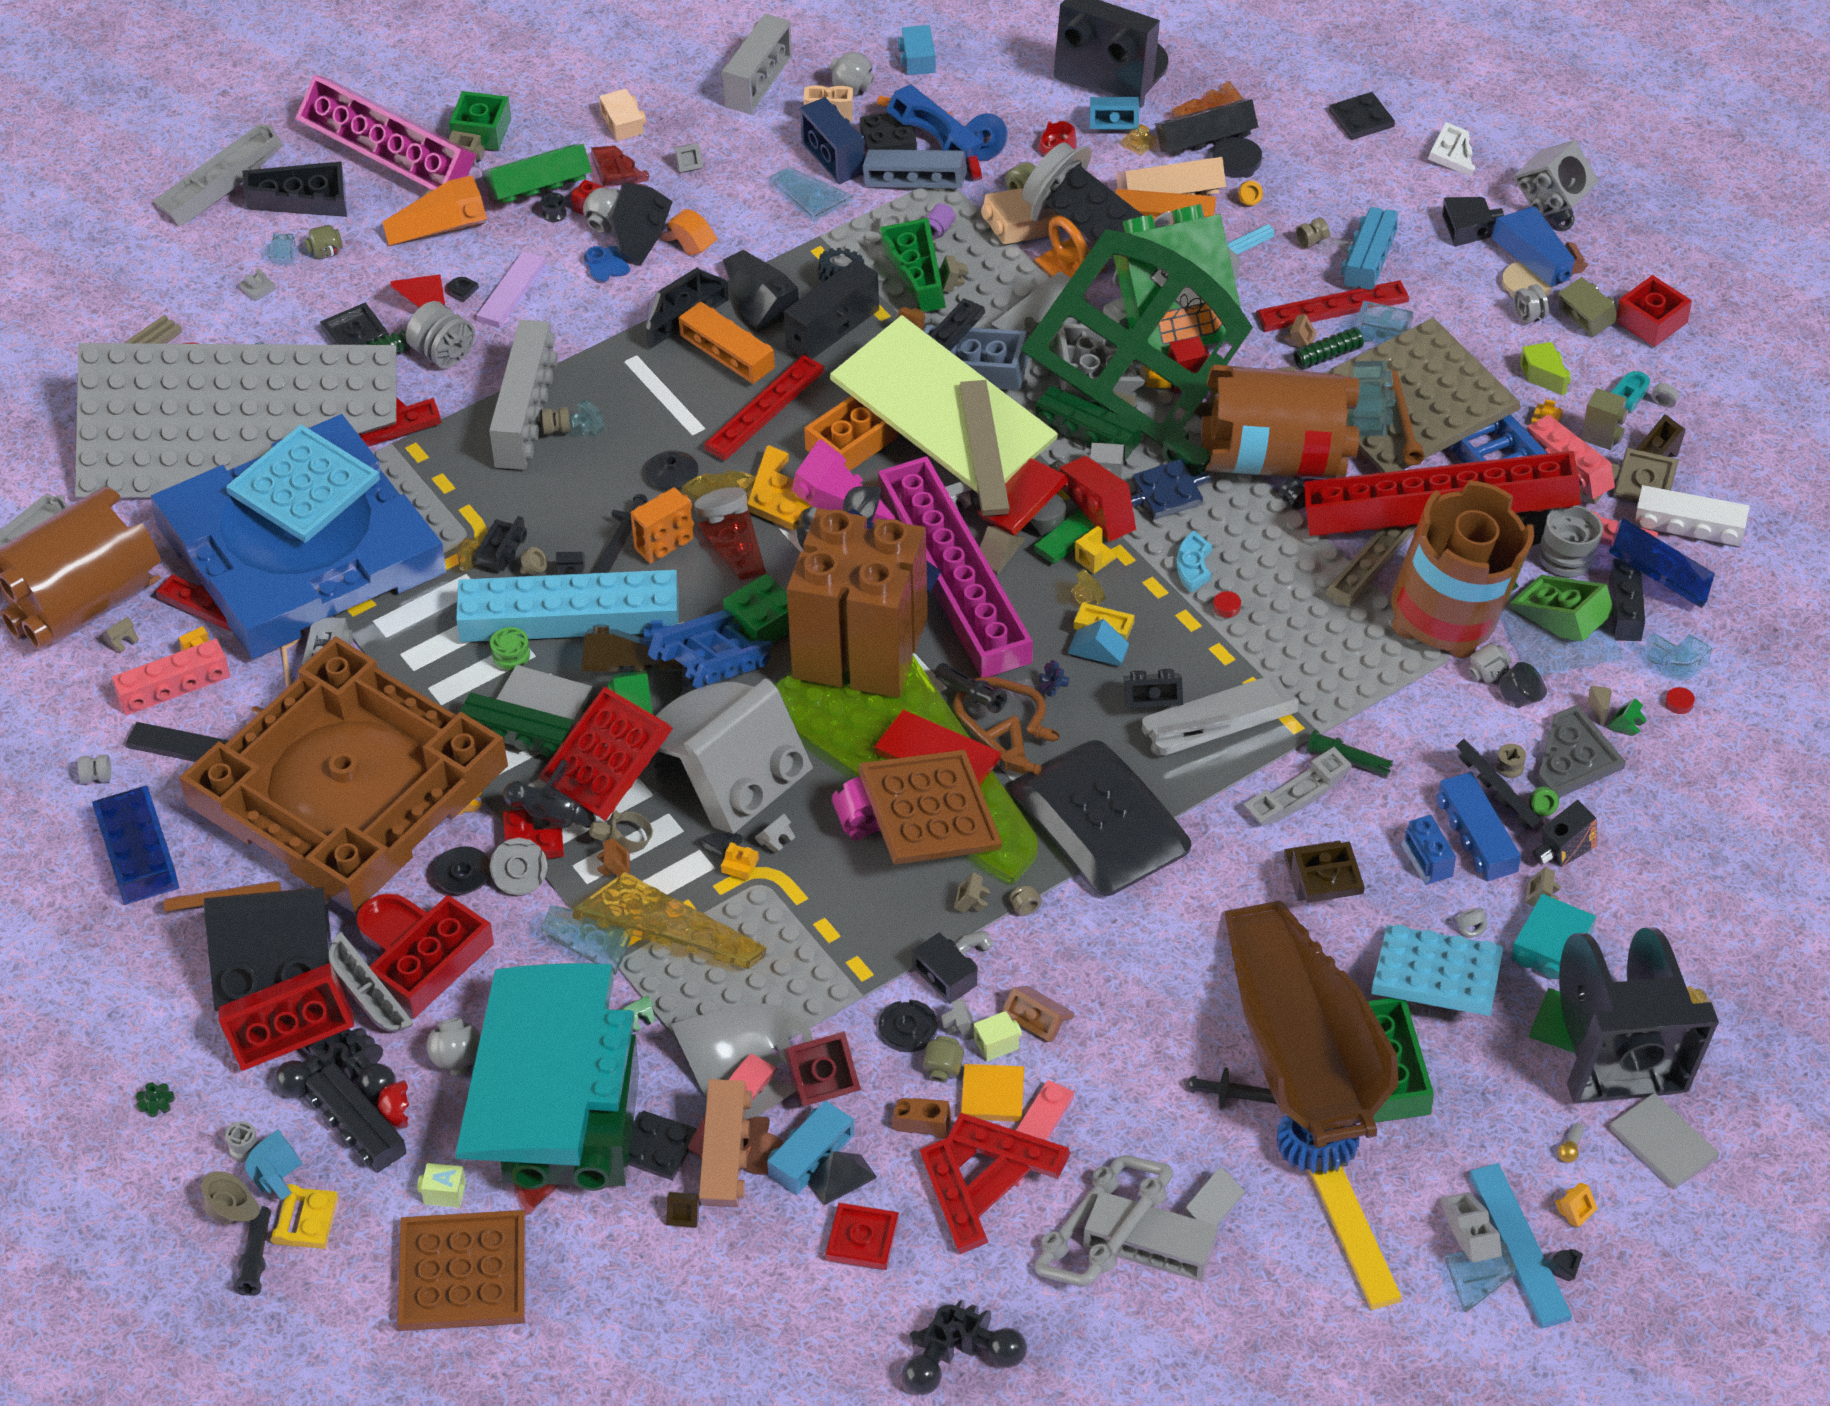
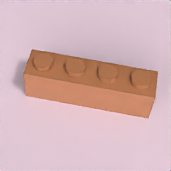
[699,1079,752,1207]

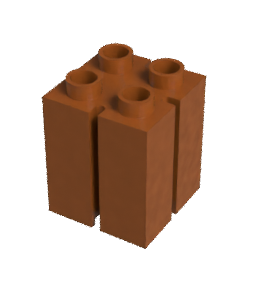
[787,508,928,698]

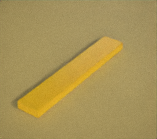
[1308,1166,1402,1310]

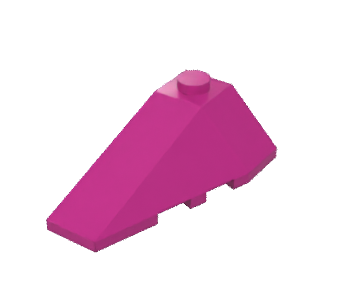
[792,439,896,529]

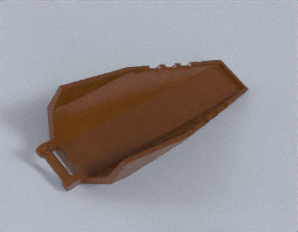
[1224,900,1398,1148]

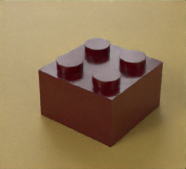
[783,1031,861,1107]

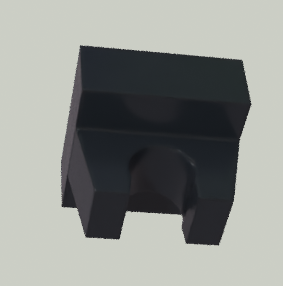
[556,551,585,575]

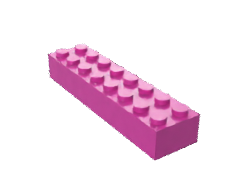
[295,74,477,190]

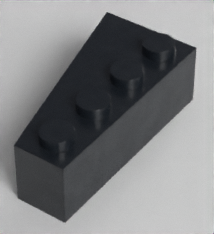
[242,161,347,217]

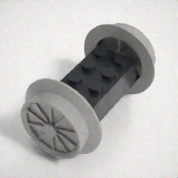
[1022,142,1174,287]

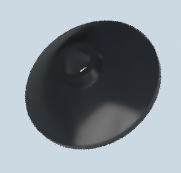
[646,450,699,491]
[433,846,491,894]

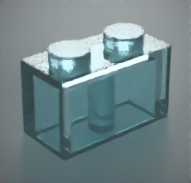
[1355,301,1413,344]

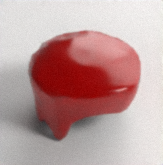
[1038,121,1077,155]

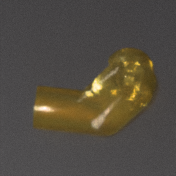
[457,537,479,571]

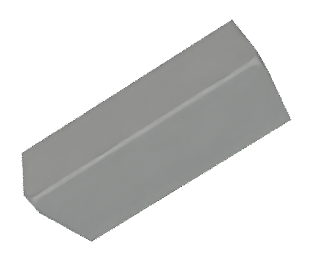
[1184,1167,1245,1226]

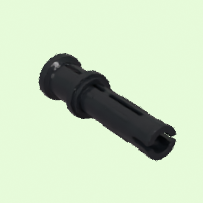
[935,663,1007,713]
[233,1206,271,1296]

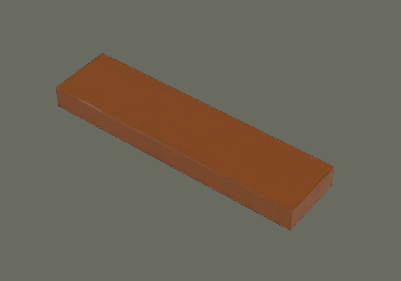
[163,880,282,911]

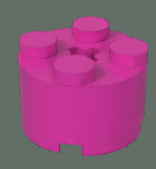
[832,776,881,841]

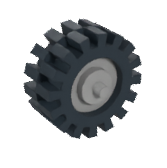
[817,248,864,283]

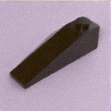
[582,624,683,672]

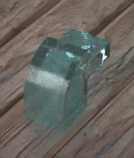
[1644,632,1712,681]

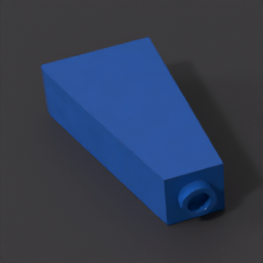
[1491,206,1575,286]

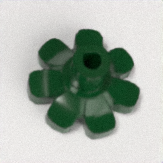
[136,1082,175,1117]

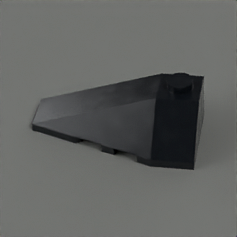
[723,250,799,330]

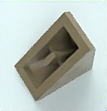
[980,526,1025,575]

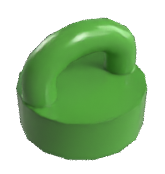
[1529,786,1559,817]

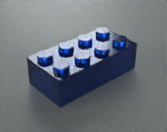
[92,785,180,905]

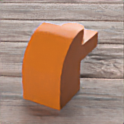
[660,209,718,256]

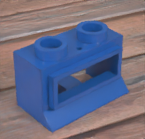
[1401,814,1456,885]

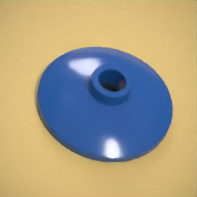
[966,113,1008,161]

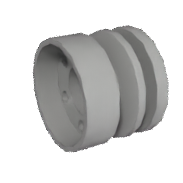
[405,301,475,369]
[1538,506,1603,577]

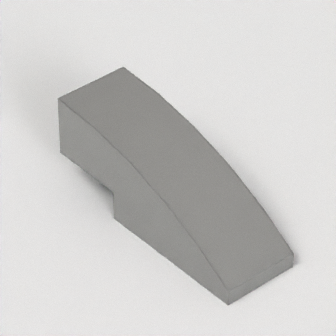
[1440,1192,1502,1263]

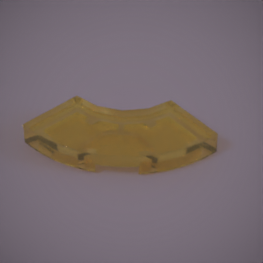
[682,471,756,500]

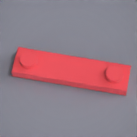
[1015,1080,1074,1187]

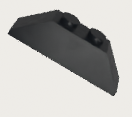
[609,182,673,266]
[646,267,729,348]

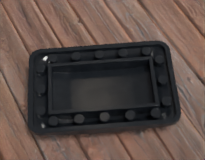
[1011,740,1191,896]

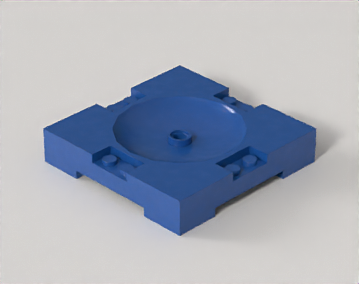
[150,414,446,660]

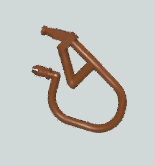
[953,677,1060,775]

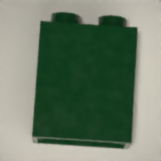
[500,1034,639,1191]

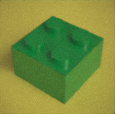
[449,91,511,150]
[723,573,790,643]

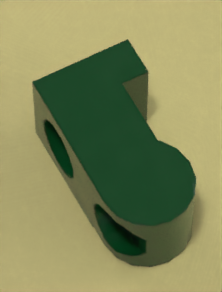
[1162,427,1210,476]

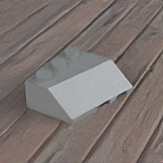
[1054,324,1144,402]

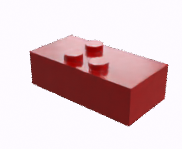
[218,963,354,1071]

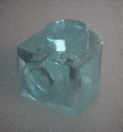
[267,233,298,264]

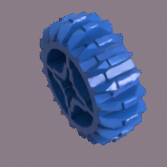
[1277,1115,1360,1175]

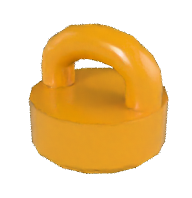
[1236,181,1263,206]

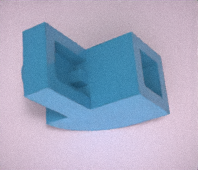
[245,1129,303,1200]

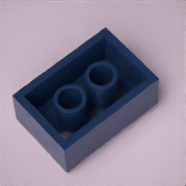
[800,97,865,184]

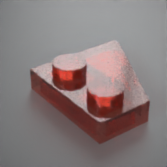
[590,145,649,186]

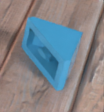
[1068,619,1129,666]

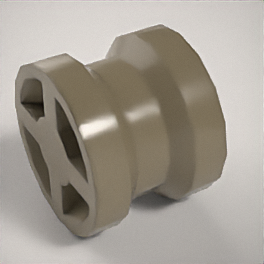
[1496,744,1526,778]

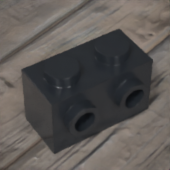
[1123,669,1183,708]
[912,932,978,1004]

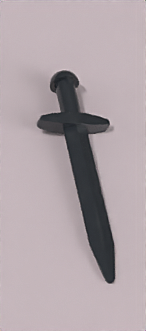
[594,494,648,573]
[1187,1067,1277,1110]

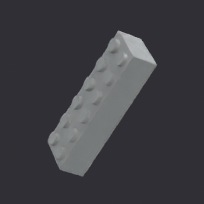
[489,320,558,470]

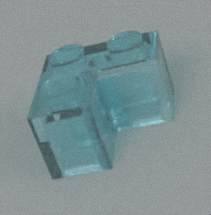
[1353,361,1395,436]

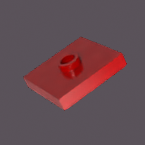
[825,1202,899,1270]

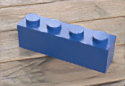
[1436,771,1521,882]

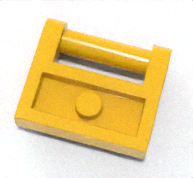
[270,1184,339,1249]

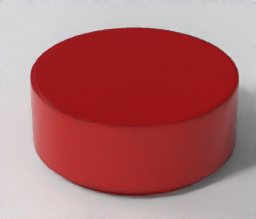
[967,155,982,181]
[1213,591,1241,618]
[1665,687,1695,714]

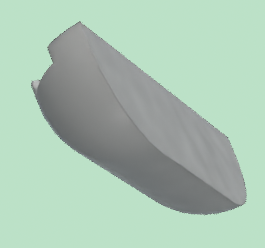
[329,932,414,1032]

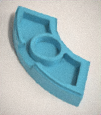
[1177,531,1212,593]

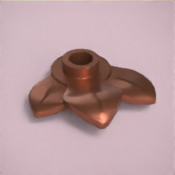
[743,1116,784,1175]

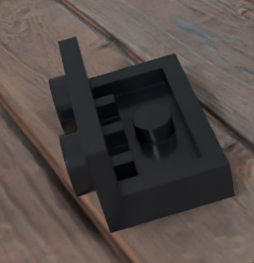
[473,516,527,571]

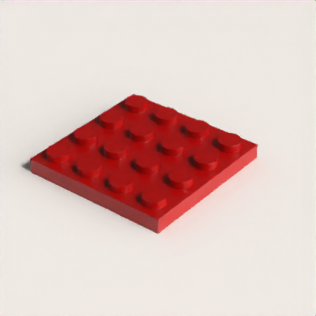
[538,686,673,821]

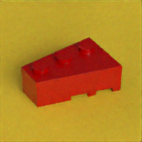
[1059,455,1136,542]

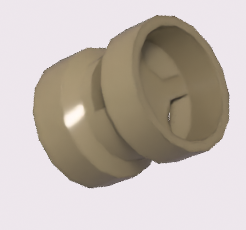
[1296,217,1330,249]
[542,407,571,435]

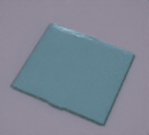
[1501,580,1623,676]

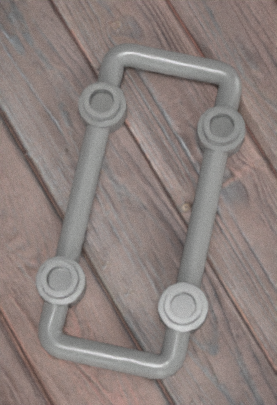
[1035,1155,1173,1287]

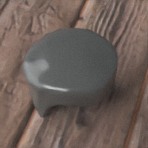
[1029,494,1066,536]

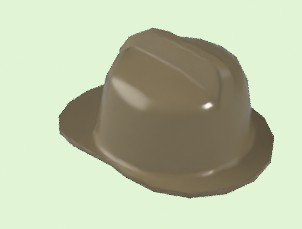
[201,1171,260,1225]

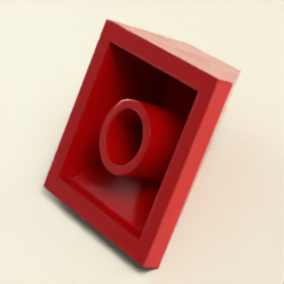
[390,274,445,308]

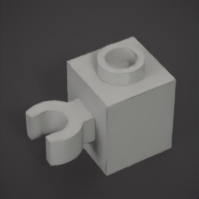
[1086,443,1124,478]

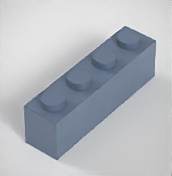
[863,150,967,188]

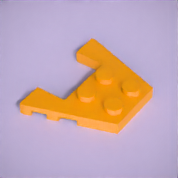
[747,445,814,531]

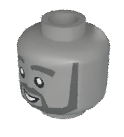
[1469,643,1512,684]

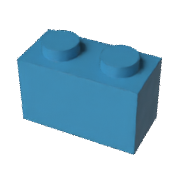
[898,25,936,75]
[1090,97,1139,129]

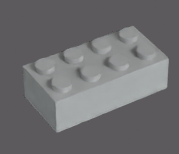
[721,13,792,115]

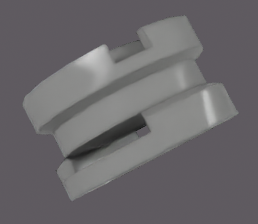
[1513,284,1549,324]

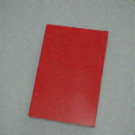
[977,458,1069,536]

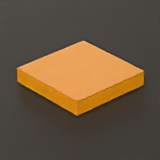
[961,1064,1024,1122]

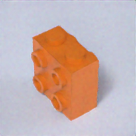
[631,487,694,564]

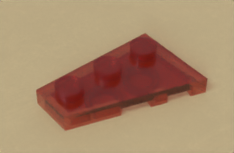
[697,509,766,581]

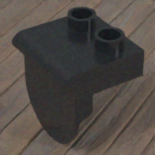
[1054,0,1169,107]
[204,887,332,1011]

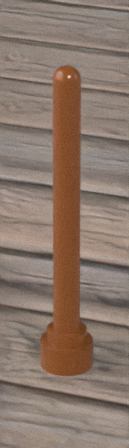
[1388,370,1425,465]

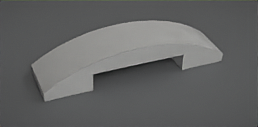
[1244,747,1352,825]

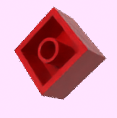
[1616,275,1692,347]

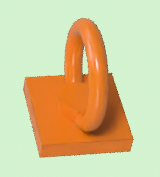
[1035,216,1105,278]

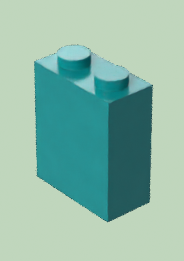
[1511,894,1596,979]

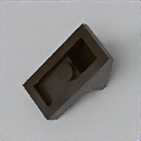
[1636,414,1686,457]

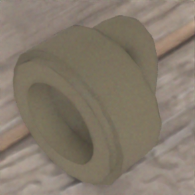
[520,547,547,575]
[1009,886,1042,916]

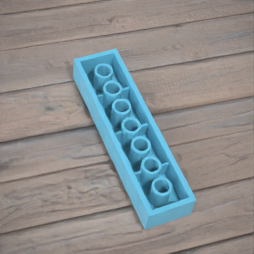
[457,570,679,642]

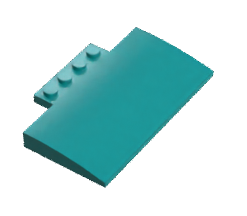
[455,963,635,1166]

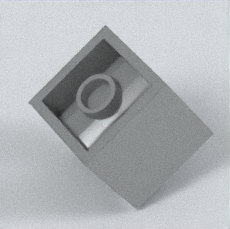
[1513,140,1599,216]

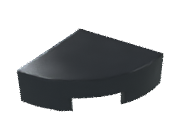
[701,832,742,859]
[1544,1249,1583,1281]

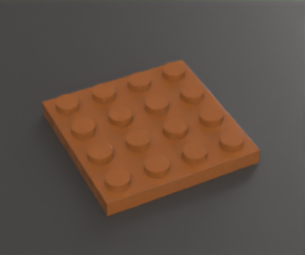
[858,750,1003,865]
[397,1210,526,1331]

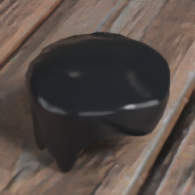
[1499,662,1547,708]

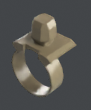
[589,810,653,851]

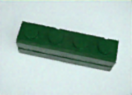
[1035,385,1142,460]
[459,692,575,758]

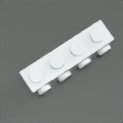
[1634,485,1750,547]

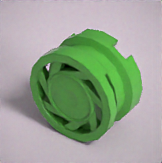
[490,627,530,670]

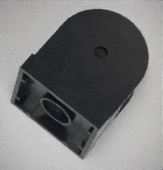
[1559,927,1719,1103]

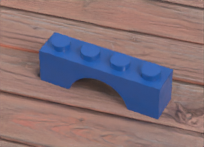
[886,84,983,164]

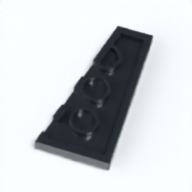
[1456,738,1545,831]

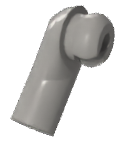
[955,931,994,955]

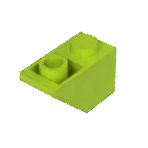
[1520,342,1571,395]

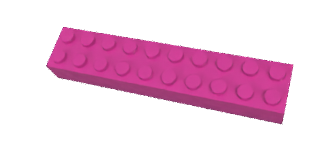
[878,456,1033,677]

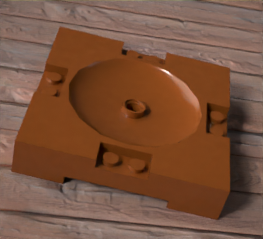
[179,636,508,913]

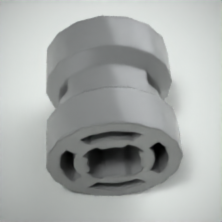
[78,754,111,784]
[225,1121,259,1162]

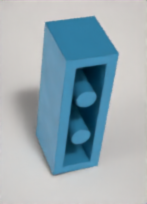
[767,1100,855,1195]

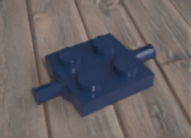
[1131,459,1211,520]

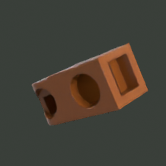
[891,1098,952,1139]

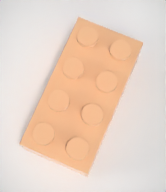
[1116,157,1226,195]

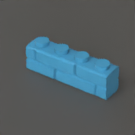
[1341,207,1398,290]

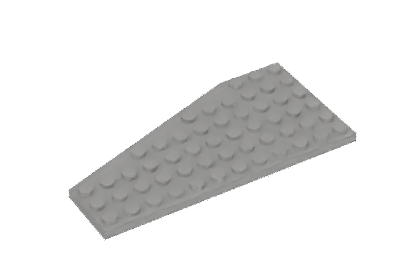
[75,343,397,499]

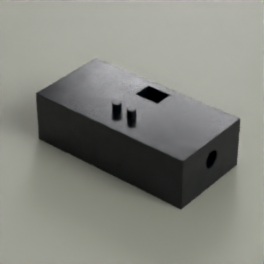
[784,259,879,359]

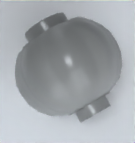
[829,52,875,96]
[583,187,620,233]
[426,1018,481,1075]

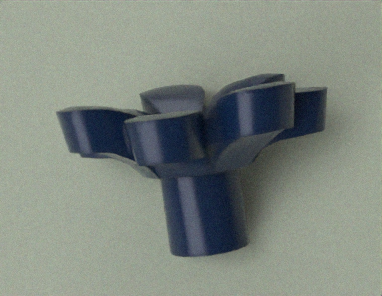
[1039,660,1069,697]

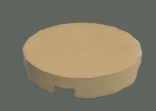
[1502,261,1553,297]

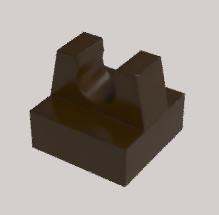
[666,1192,699,1228]

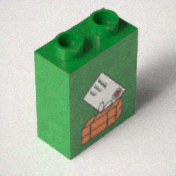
[1113,204,1241,354]

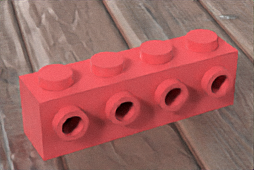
[1527,415,1615,499]
[112,638,230,716]

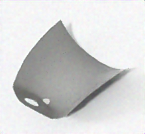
[671,1003,813,1120]

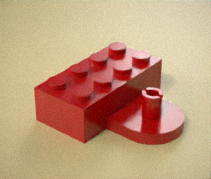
[357,894,494,1019]

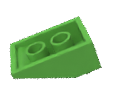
[1510,575,1614,641]

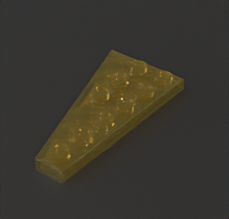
[572,872,767,969]

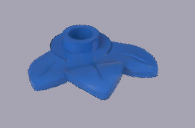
[584,246,630,282]

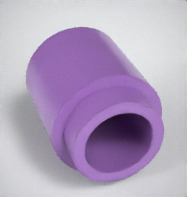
[925,203,956,239]

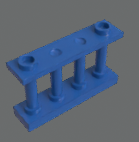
[1447,414,1548,463]

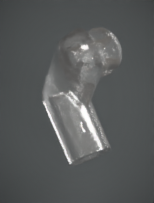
[1318,237,1353,256]

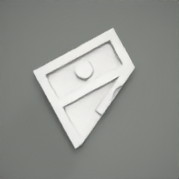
[1428,122,1475,176]

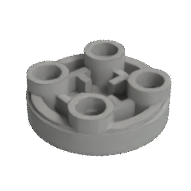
[694,487,748,523]

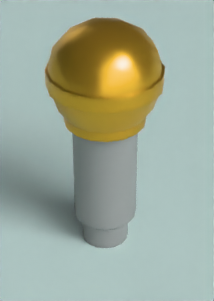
[1558,1123,1584,1163]

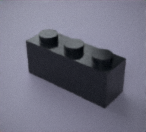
[1609,559,1645,641]

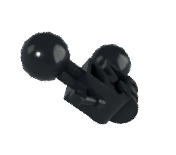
[274,1028,396,1101]
[901,1300,1027,1395]

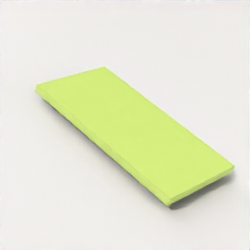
[830,315,1058,493]

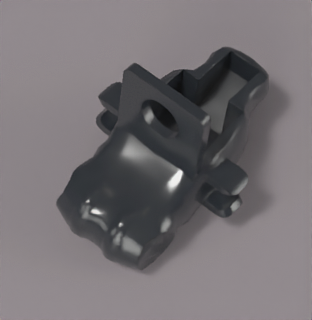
[503,759,596,829]

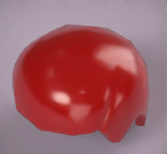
[378,1080,409,1130]

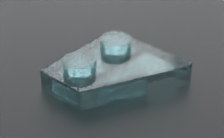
[1445,1243,1516,1312]

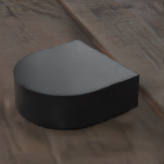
[448,277,479,303]

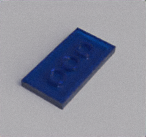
[1608,517,1715,608]

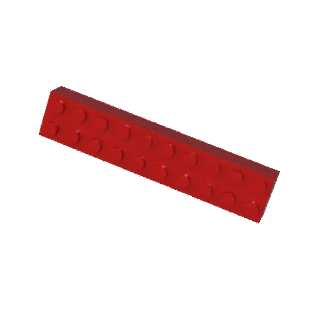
[1304,451,1581,536]

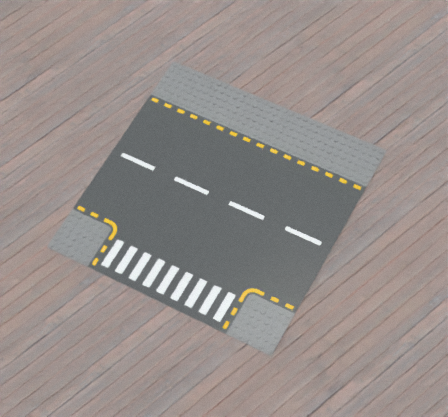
[334,188,1450,1051]

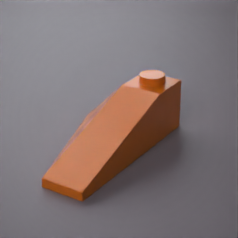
[382,175,487,246]

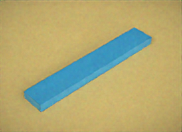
[1469,1163,1572,1329]

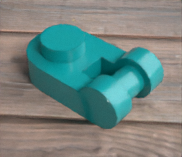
[1611,371,1650,413]

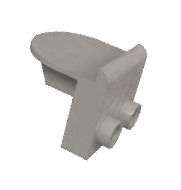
[656,678,813,834]

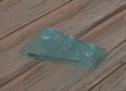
[769,167,853,222]
[541,905,634,975]

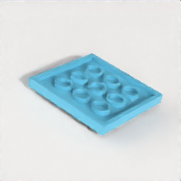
[226,424,380,543]
[1371,924,1504,1016]

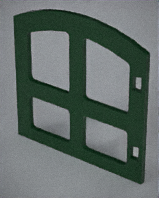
[1020,229,1253,447]

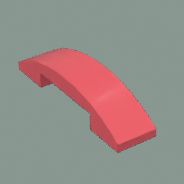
[688,1053,777,1158]

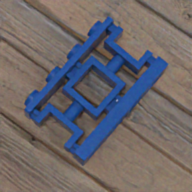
[647,610,773,689]

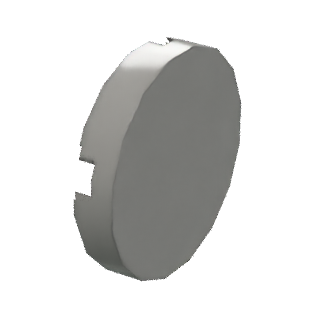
[490,838,548,896]

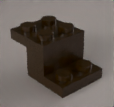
[1284,840,1365,903]

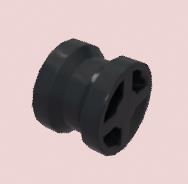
[541,192,567,222]
[1279,477,1306,511]

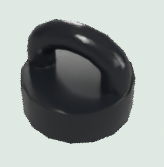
[1548,208,1575,231]

